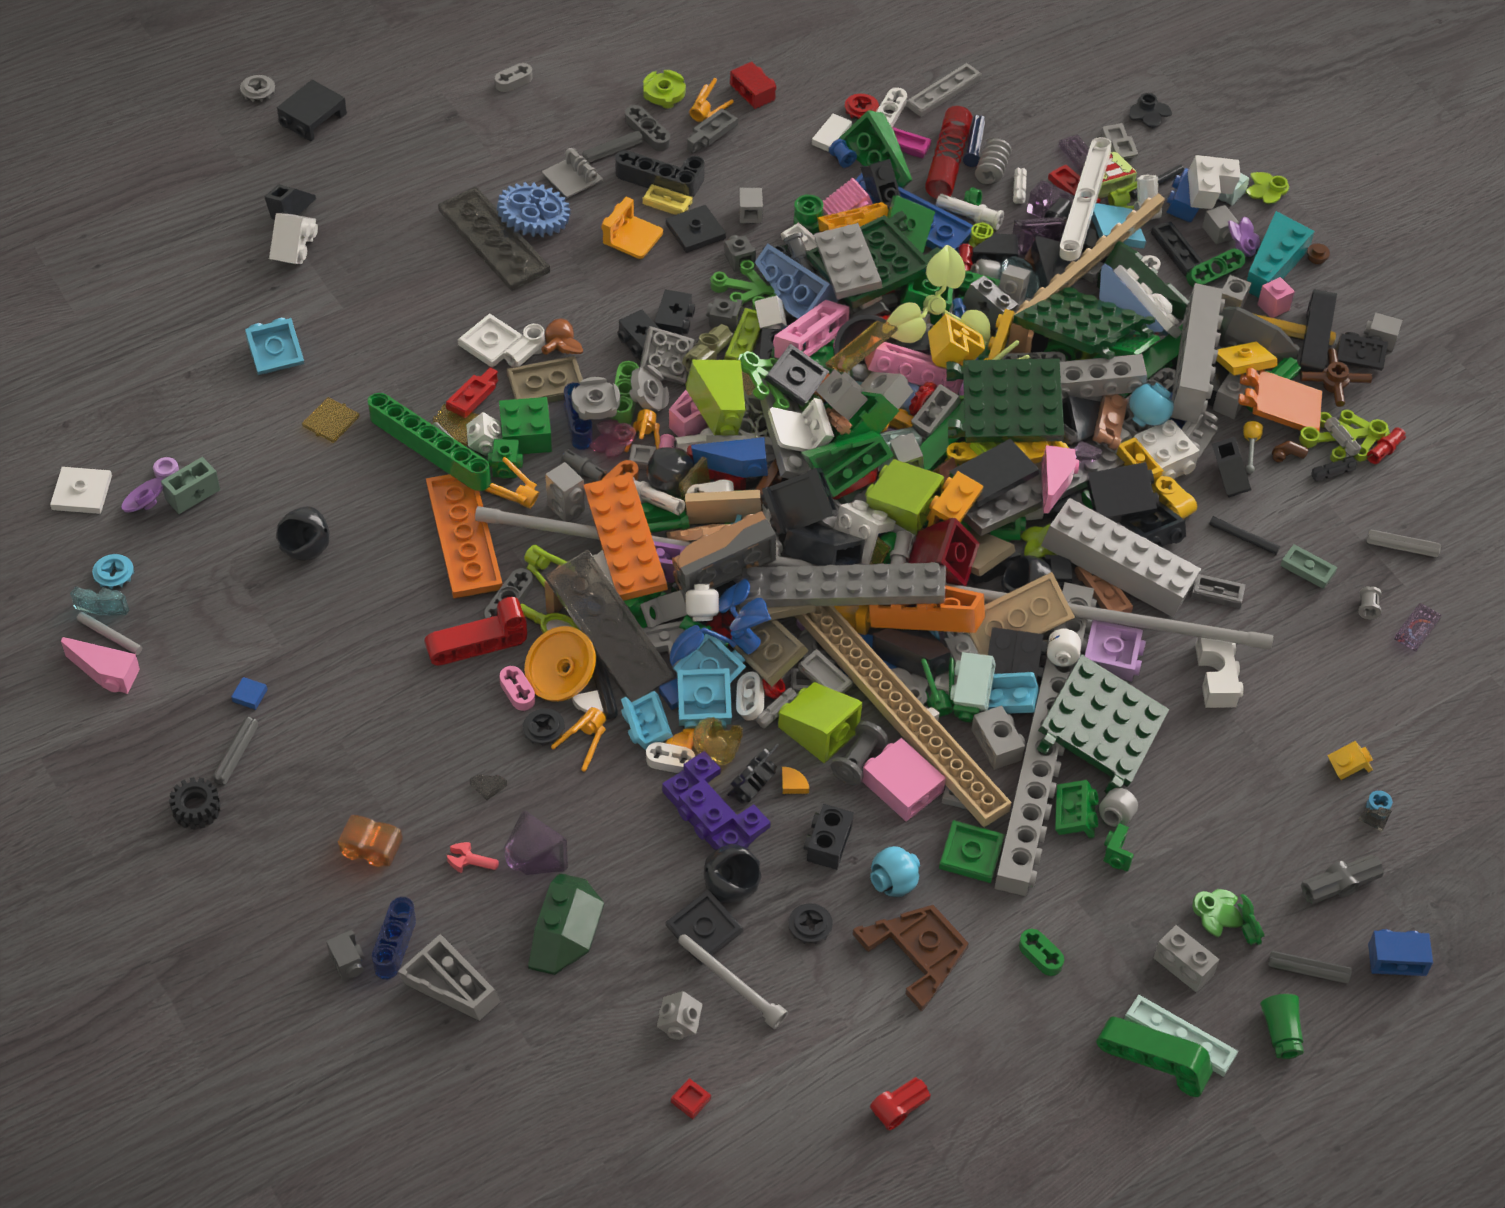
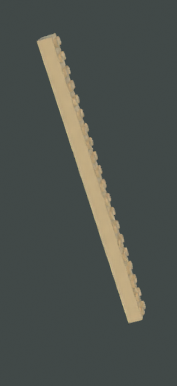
[795,606,1012,827]

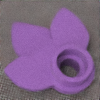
[1228,216,1260,257]

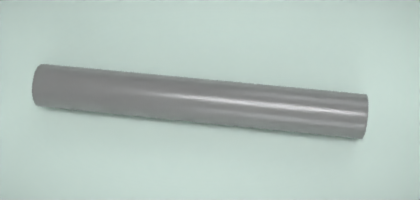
[77,612,143,655]

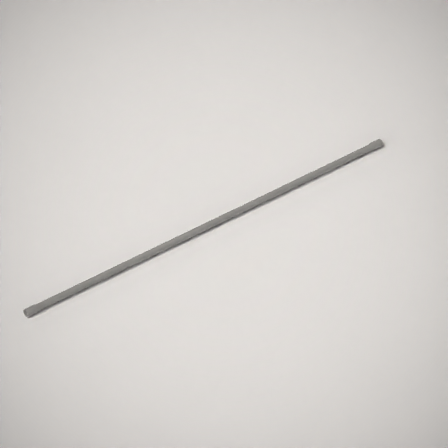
[475,506,1273,650]

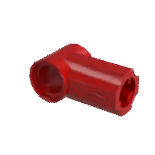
[870,1077,931,1130]

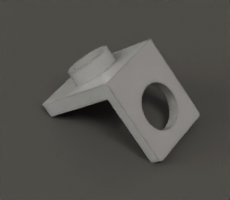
[640,589,687,628]

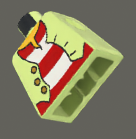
[1098,152,1137,199]

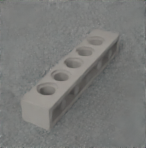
[1060,354,1147,400]

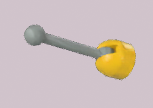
[1243,421,1263,474]

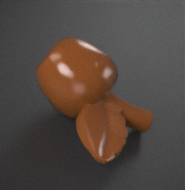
[541,318,583,355]

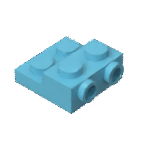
[245,318,304,375]
[673,632,746,683]
[677,668,732,730]

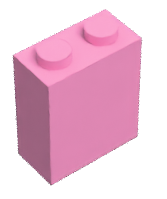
[862,738,946,821]

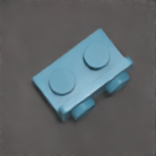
[988,672,1040,714]

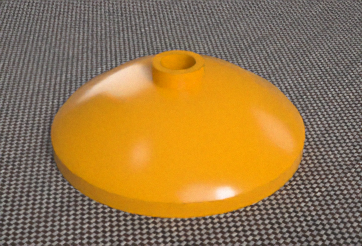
[525,626,596,702]

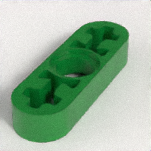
[1186,248,1245,287]

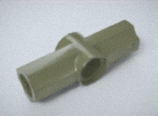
[682,324,733,372]

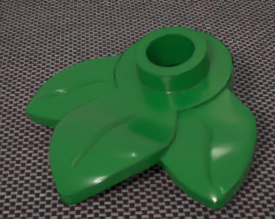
[1237,894,1264,946]

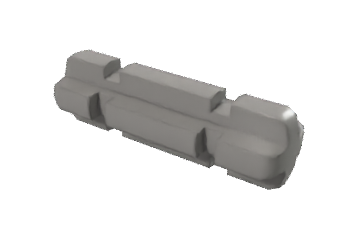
[1324,417,1361,456]
[756,688,797,728]

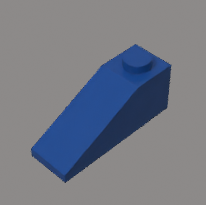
[691,437,768,478]

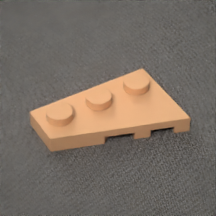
[666,524,725,541]

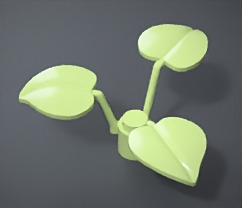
[883,245,991,347]

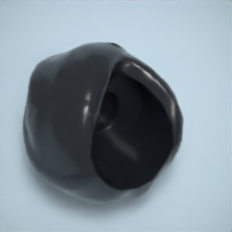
[646,447,696,498]
[276,506,330,561]
[1001,555,1053,593]
[704,844,762,903]

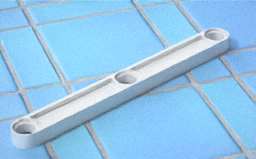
[1060,137,1111,261]

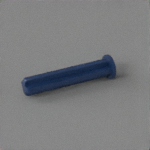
[963,115,985,167]

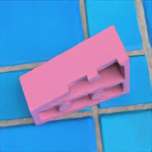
[669,390,709,437]

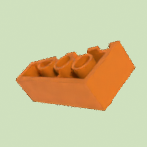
[869,585,985,633]

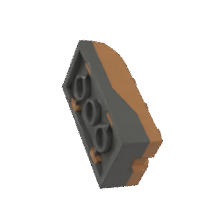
[672,511,776,595]

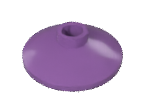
[122,478,163,513]

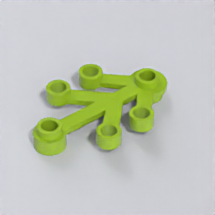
[1299,410,1389,462]

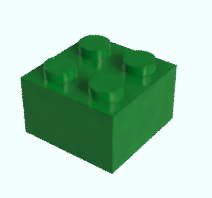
[899,275,953,325]
[499,397,552,454]

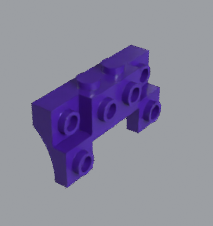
[662,751,771,850]

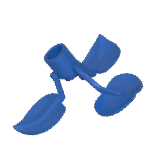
[670,579,771,667]

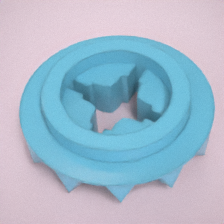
[92,554,134,590]

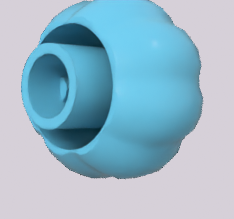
[1129,383,1174,427]
[870,846,920,897]

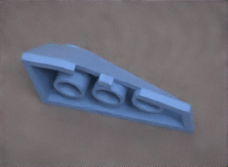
[755,244,839,319]

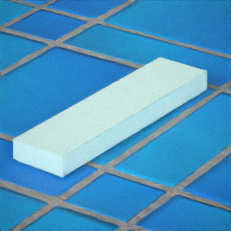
[1124,995,1238,1077]

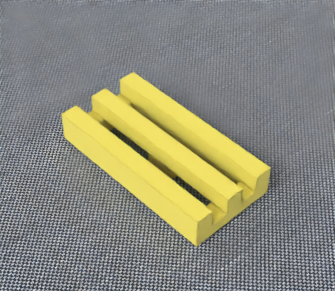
[643,184,692,215]

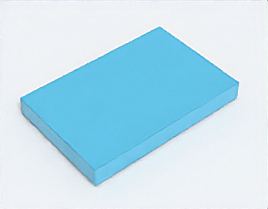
[1092,203,1146,249]

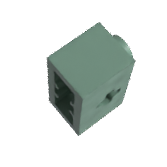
[161,457,220,514]

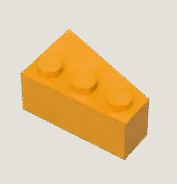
[817,202,889,232]

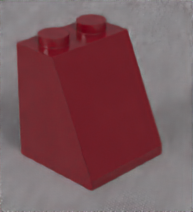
[908,518,980,586]

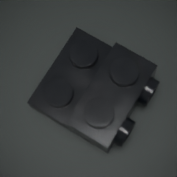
[1120,501,1186,547]
[988,627,1048,681]

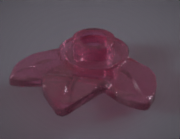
[589,420,636,458]

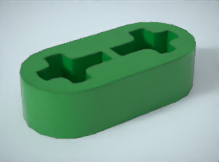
[1019,929,1064,976]

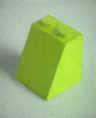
[686,360,745,436]
[865,459,944,536]
[778,682,862,763]

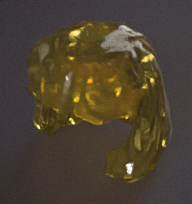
[692,717,743,765]

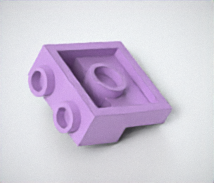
[1085,620,1146,682]

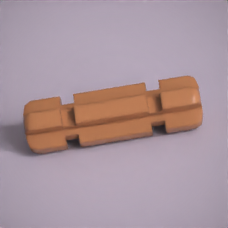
[826,407,852,435]

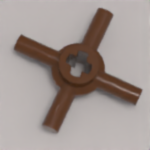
[1300,348,1372,407]

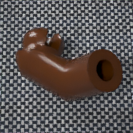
[1272,441,1308,462]

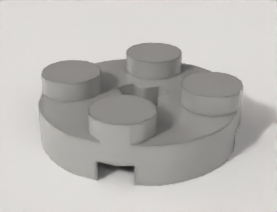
[630,365,669,413]
[572,377,620,420]

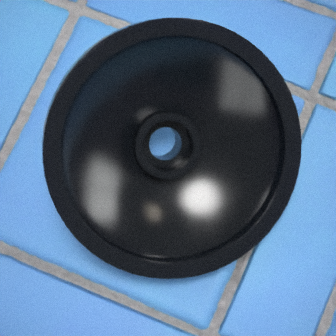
[833,314,902,382]

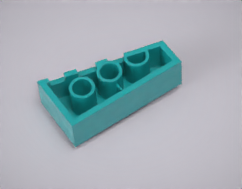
[1247,211,1315,298]

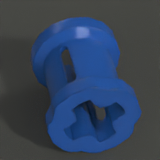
[829,139,857,168]

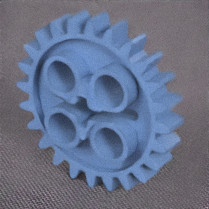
[497,182,570,237]

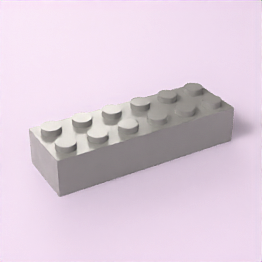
[1171,283,1225,423]
[1041,498,1201,618]

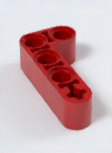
[424,597,527,666]

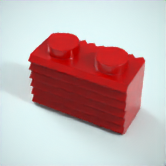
[730,61,777,109]

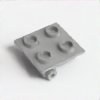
[542,148,603,198]

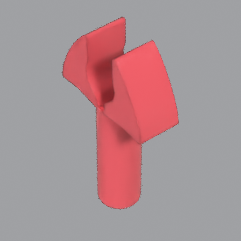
[447,842,499,873]

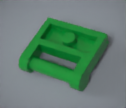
[641,497,690,533]

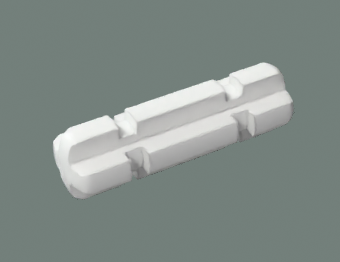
[1013,168,1027,204]

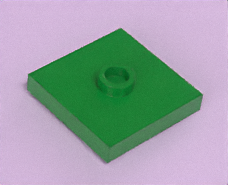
[887,195,935,254]
[939,820,1005,883]

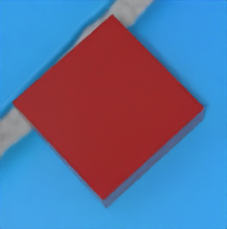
[671,1078,711,1119]

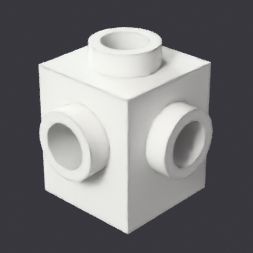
[466,412,502,456]

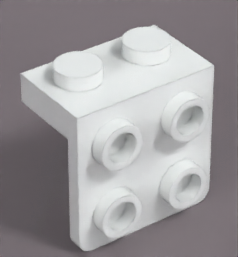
[768,398,834,452]
[1134,420,1200,479]
[833,500,896,565]

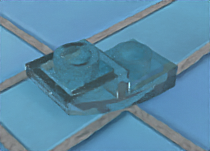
[70,586,129,616]

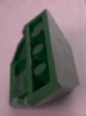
[528,873,604,975]

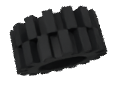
[169,777,221,829]

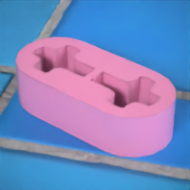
[500,666,535,711]

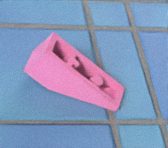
[1041,445,1079,513]
[61,637,140,694]

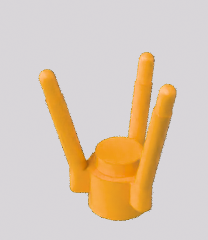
[689,78,734,122]
[624,409,660,452]
[484,457,539,509]
[551,707,606,772]

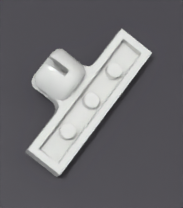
[1114,265,1182,339]

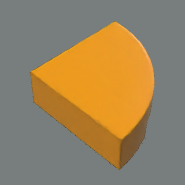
[666,728,696,750]
[782,767,809,794]

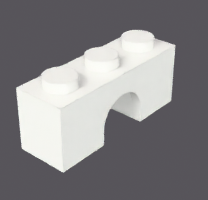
[1195,637,1243,708]

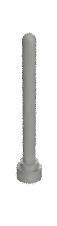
[678,935,788,1029]

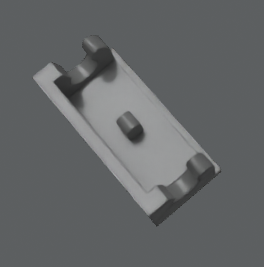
[1181,411,1218,461]

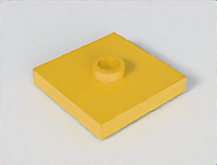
[1216,341,1277,376]

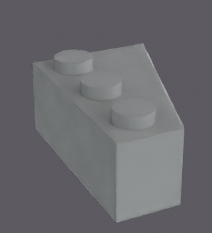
[398,934,500,1021]

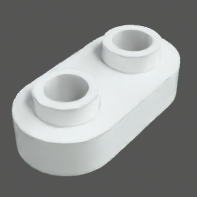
[736,672,764,720]

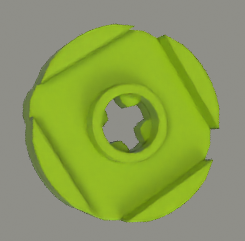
[643,70,686,109]

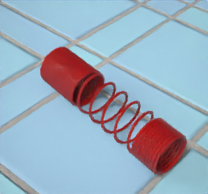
[925,106,973,199]

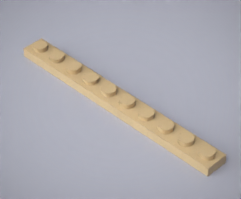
[1008,193,1165,339]

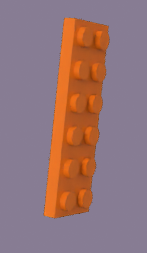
[584,473,668,602]
[426,474,503,599]

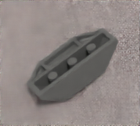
[1217,307,1300,370]

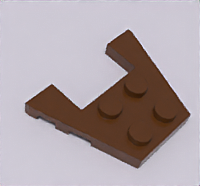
[852,905,969,1012]

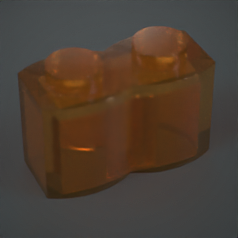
[338,815,403,867]

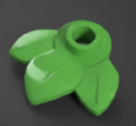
[1192,889,1243,937]

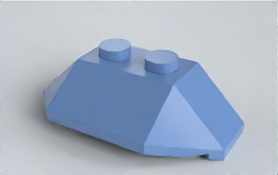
[1099,264,1169,336]

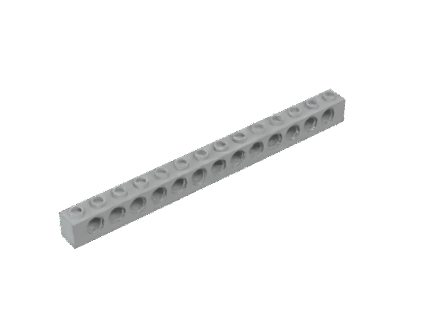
[994,582,1097,896]

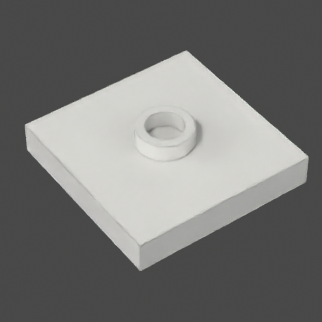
[458,314,523,368]
[50,467,112,514]

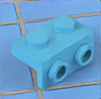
[621,691,673,750]

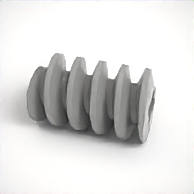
[975,138,1012,184]

